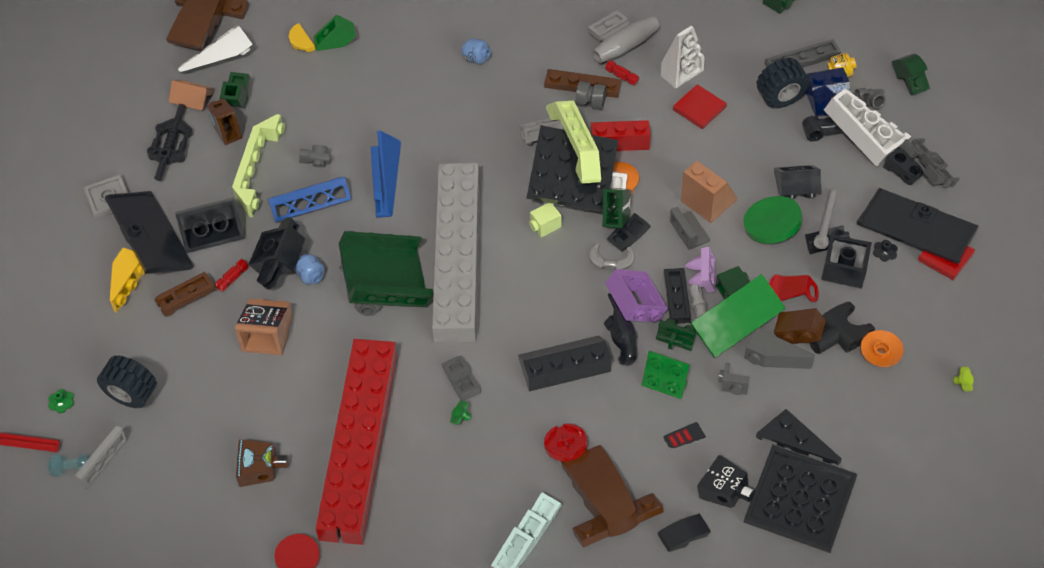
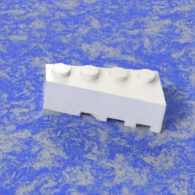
[824,89,911,167]

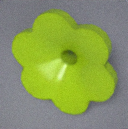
[953,366,974,392]

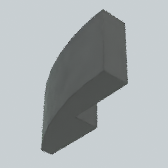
[442,355,481,401]

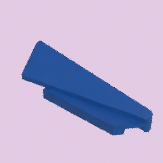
[370,131,401,218]

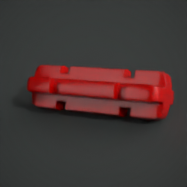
[605,60,639,85]
[214,259,249,292]

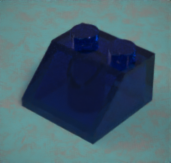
[806,67,851,117]

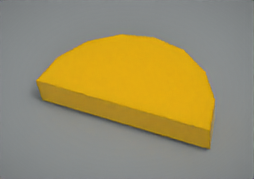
[288,23,316,52]

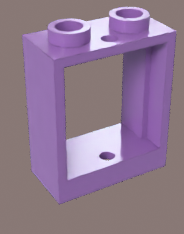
[605,269,668,322]

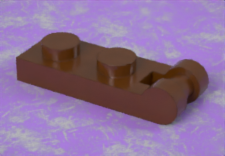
[155,272,215,317]

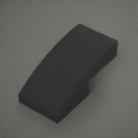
[607,213,651,252]
[657,514,711,552]

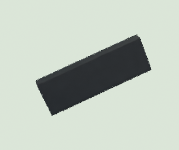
[663,268,691,324]

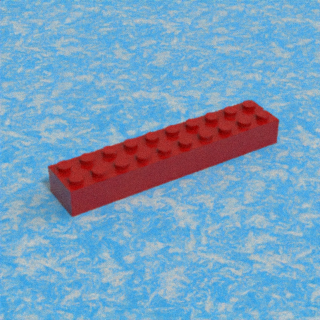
[315,339,398,545]

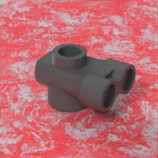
[855,88,886,109]
[299,145,329,167]

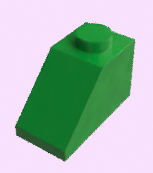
[314,14,356,51]

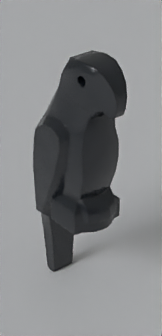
[604,293,637,366]

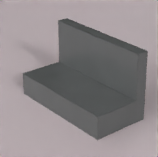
[670,206,710,250]

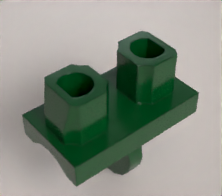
[656,318,696,351]

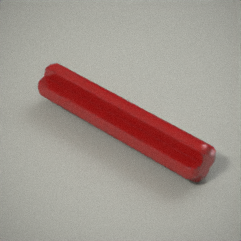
[0,432,61,452]

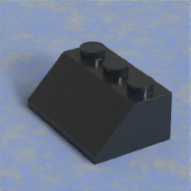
[175,197,245,253]

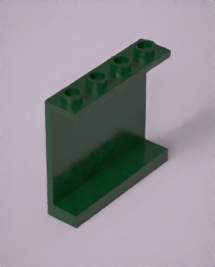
[338,231,434,308]

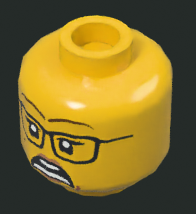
[827,53,857,80]

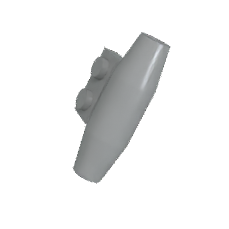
[588,10,659,63]

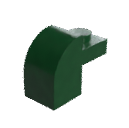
[892,54,930,95]
[220,72,250,107]

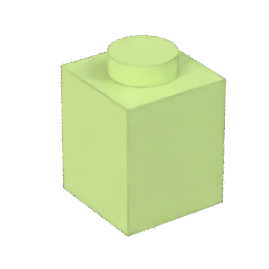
[529,203,561,237]

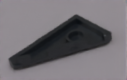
[756,409,842,465]

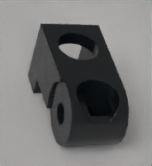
[883,147,924,185]

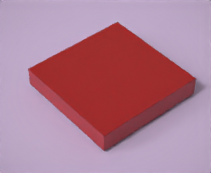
[673,84,727,129]
[918,246,975,281]

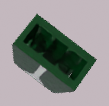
[602,188,631,228]

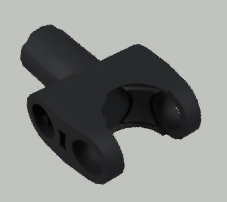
[809,302,875,354]

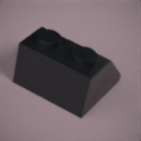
[774,165,822,199]
[821,234,872,288]

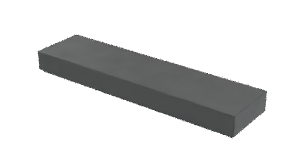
[764,39,841,68]

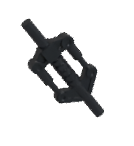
[147,104,193,181]

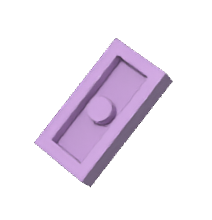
[685,247,716,293]

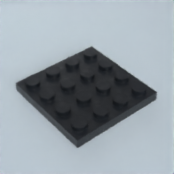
[526,125,618,213]
[744,445,858,553]

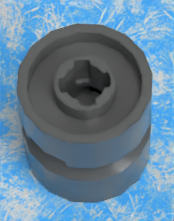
[575,81,607,110]

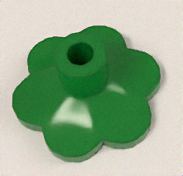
[48,389,74,413]
[450,400,471,425]

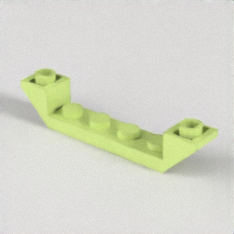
[546,101,601,183]
[232,114,285,217]

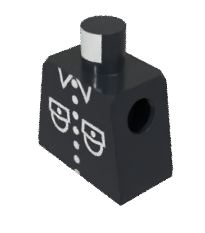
[697,455,755,508]

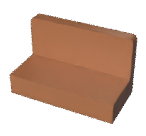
[169,79,214,111]

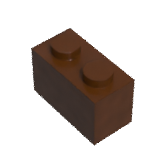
[774,308,826,344]

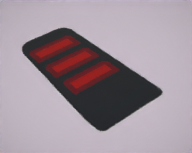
[664,422,706,449]

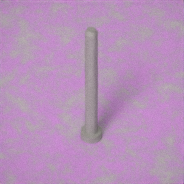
[814,189,837,249]

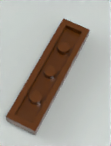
[544,69,622,98]

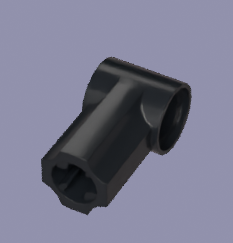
[802,116,843,142]

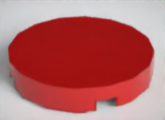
[544,424,588,462]
[274,534,320,568]

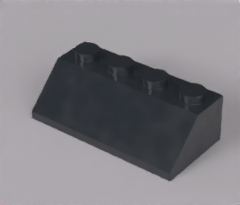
[518,335,611,392]

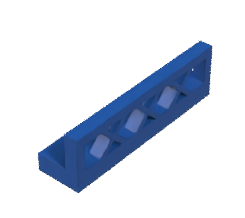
[267,176,351,222]

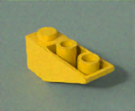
[110,247,145,313]

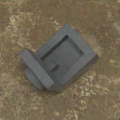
[718,363,750,395]

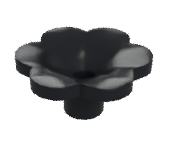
[873,240,898,262]

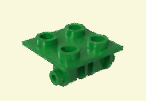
[641,351,690,399]

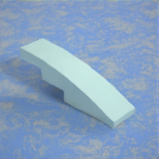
[491,492,562,568]

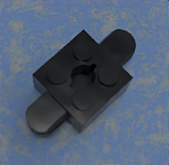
[248,217,305,290]

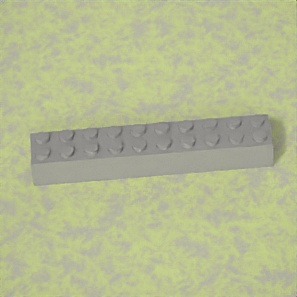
[432,163,479,343]

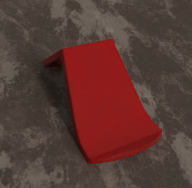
[769,274,819,302]

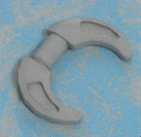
[589,243,634,270]

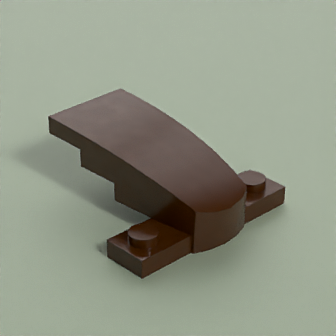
[166,0,249,50]
[561,445,664,548]

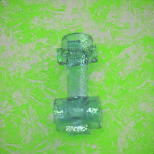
[47,454,90,477]

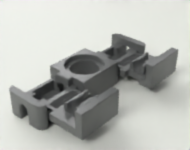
[901,138,960,188]

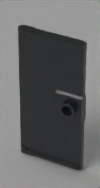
[857,187,979,264]
[105,191,194,274]

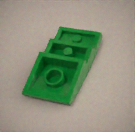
[690,274,786,358]

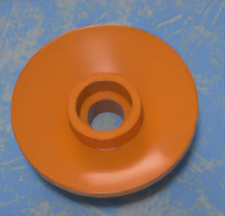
[861,330,904,367]

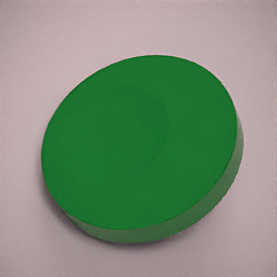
[743,196,803,244]

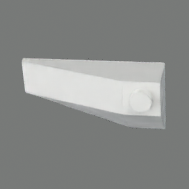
[177,25,252,72]
[660,26,705,89]

